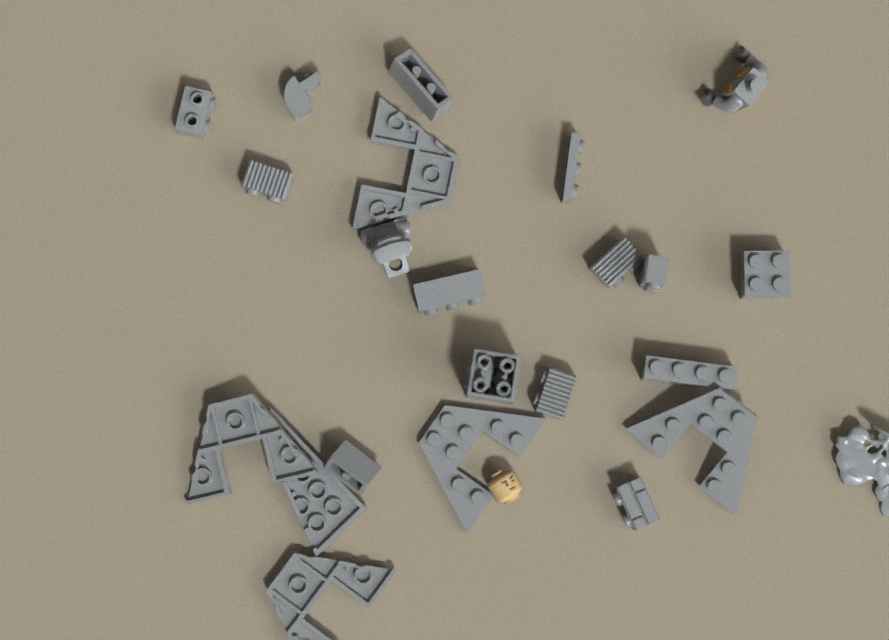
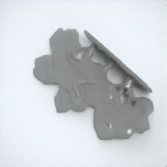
[835,422,889,516]

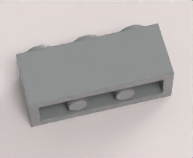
[388,48,454,122]
[413,269,486,316]

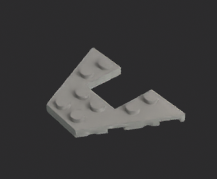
[352,97,459,230]
[626,386,757,515]
[186,394,319,505]
[419,405,546,533]
[266,553,396,640]

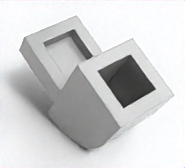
[284,71,325,122]

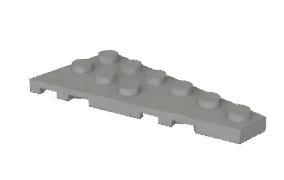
[262,409,367,557]

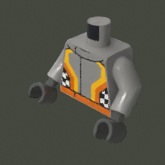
[699,46,769,113]

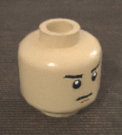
[488,469,522,505]

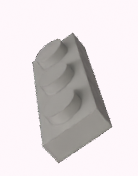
[562,132,584,204]

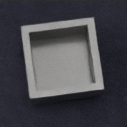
[740,251,791,299]

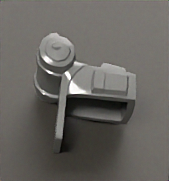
[360,218,412,278]

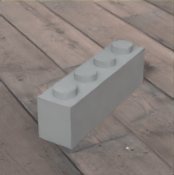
[641,355,738,392]

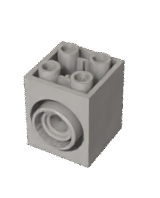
[464,349,521,405]

